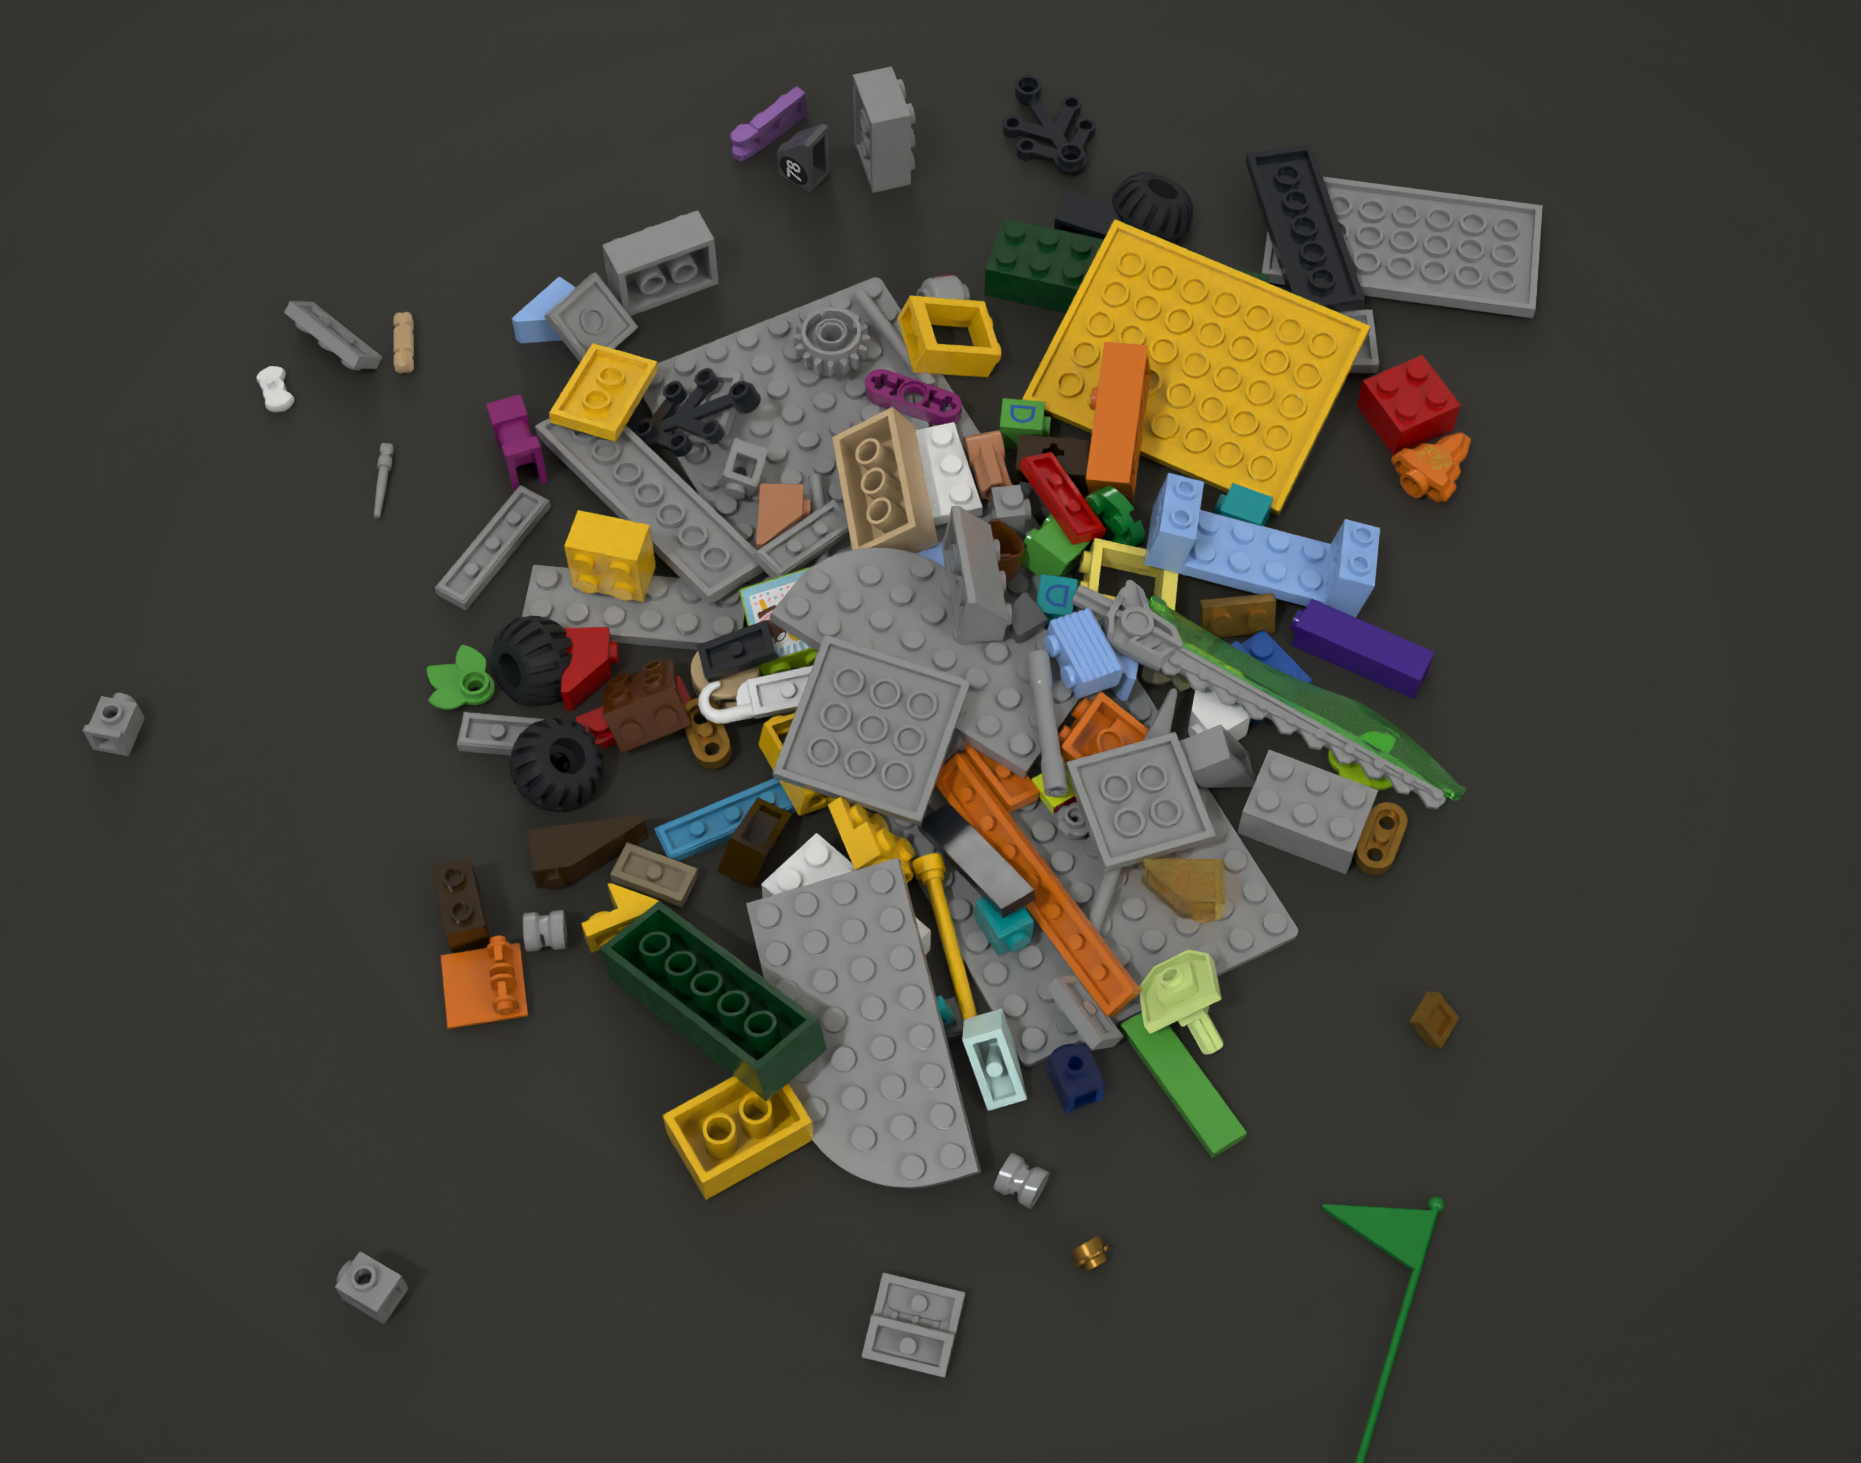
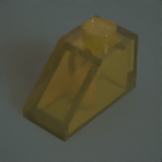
[1141,859,1225,923]

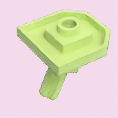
[1139,949,1224,1055]

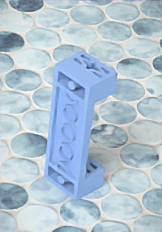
[1144,473,1380,618]

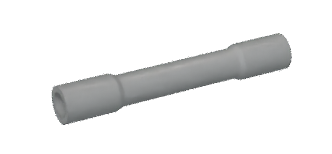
[1026,650,1068,797]

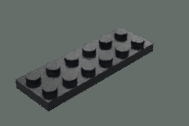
[1245,144,1365,312]

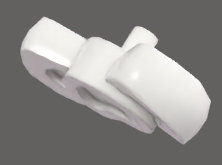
[256,366,294,413]

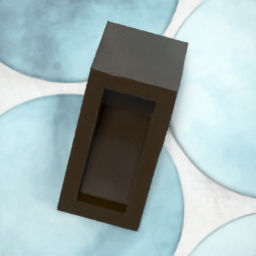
[717,797,792,889]

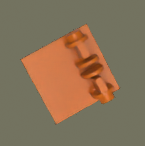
[441,936,528,1029]

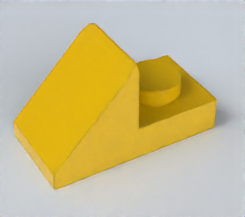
[581,883,659,953]

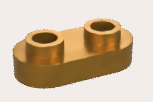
[684,698,732,769]
[1355,802,1408,875]

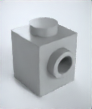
[335,1251,409,1324]

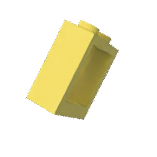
[1077,538,1178,623]

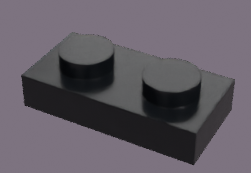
[697,620,780,683]

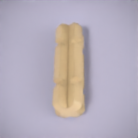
[394,312,414,374]

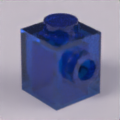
[1046,1042,1105,1113]

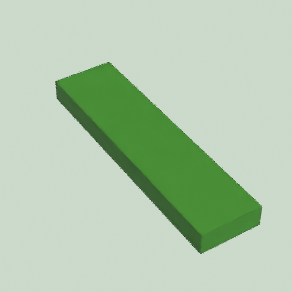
[1120,1012,1247,1158]

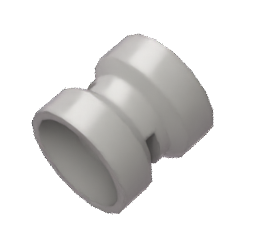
[523,910,567,952]
[993,1153,1050,1209]

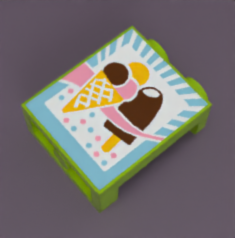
[739,567,818,676]

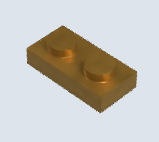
[1200,593,1276,639]

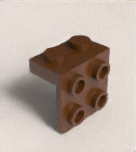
[603,659,692,753]

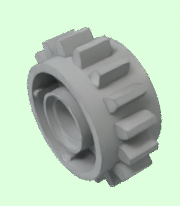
[793,307,870,377]

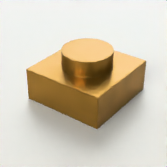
[1409,991,1459,1049]

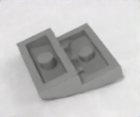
[861,1273,966,1378]

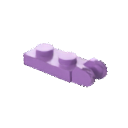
[730,86,807,161]

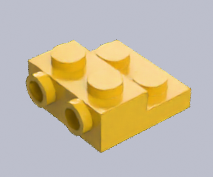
[828,797,915,883]

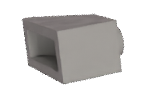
[1179,724,1256,788]

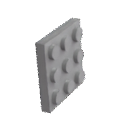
[1065,732,1216,872]

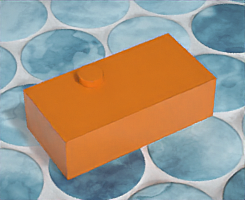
[1086,342,1151,505]

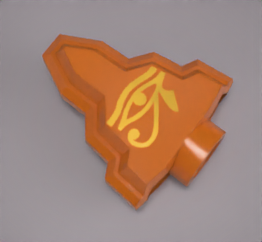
[1391,432,1471,503]

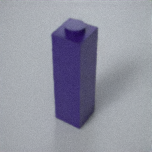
[1290,598,1435,699]

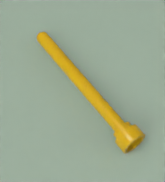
[913,853,977,1021]

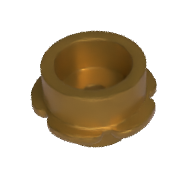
[1070,1235,1111,1272]

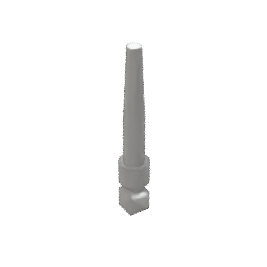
[374,443,394,518]

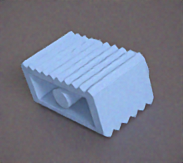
[1044,608,1124,699]

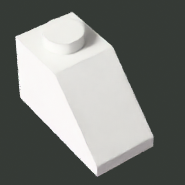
[1188,688,1250,741]

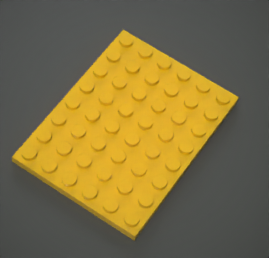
[1022,219,1370,516]

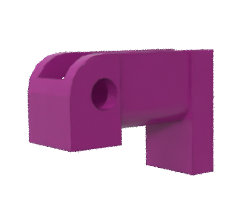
[486,394,548,492]

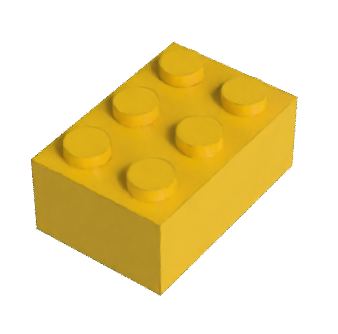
[663,1076,814,1200]

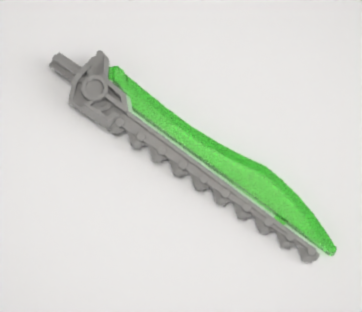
[1071,580,1466,810]

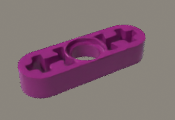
[865,369,962,426]

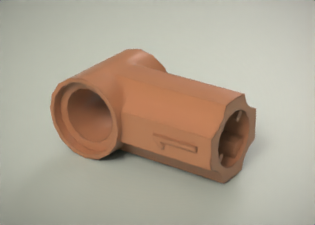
[963,430,1011,502]

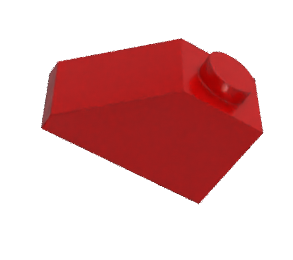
[561,627,619,711]

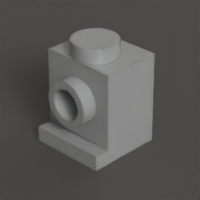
[717,437,768,499]
[990,485,1031,540]
[83,693,145,756]

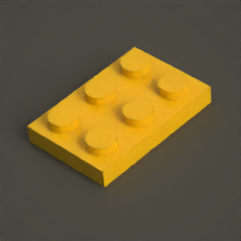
[549,343,658,442]

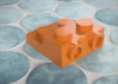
[1058,691,1149,763]

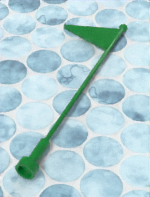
[1322,1196,1444,1463]

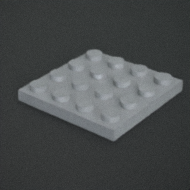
[773,635,971,826]

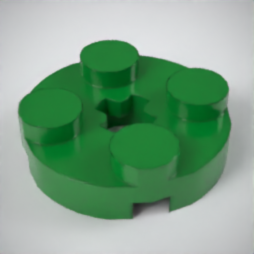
[1085,486,1145,548]

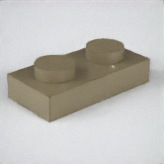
[610,842,699,908]

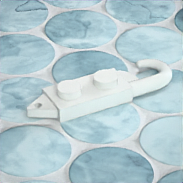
[698,666,813,724]

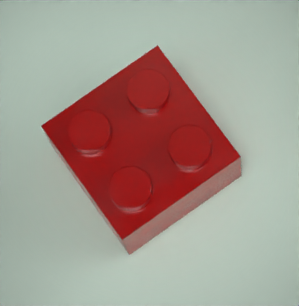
[1357,355,1461,456]

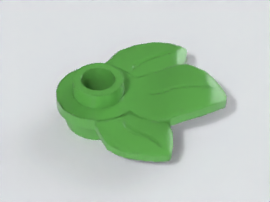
[426,645,495,710]

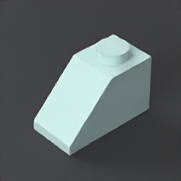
[962,1009,1027,1111]

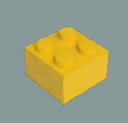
[564,510,656,602]

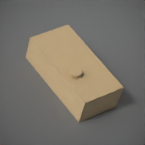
[832,407,938,554]

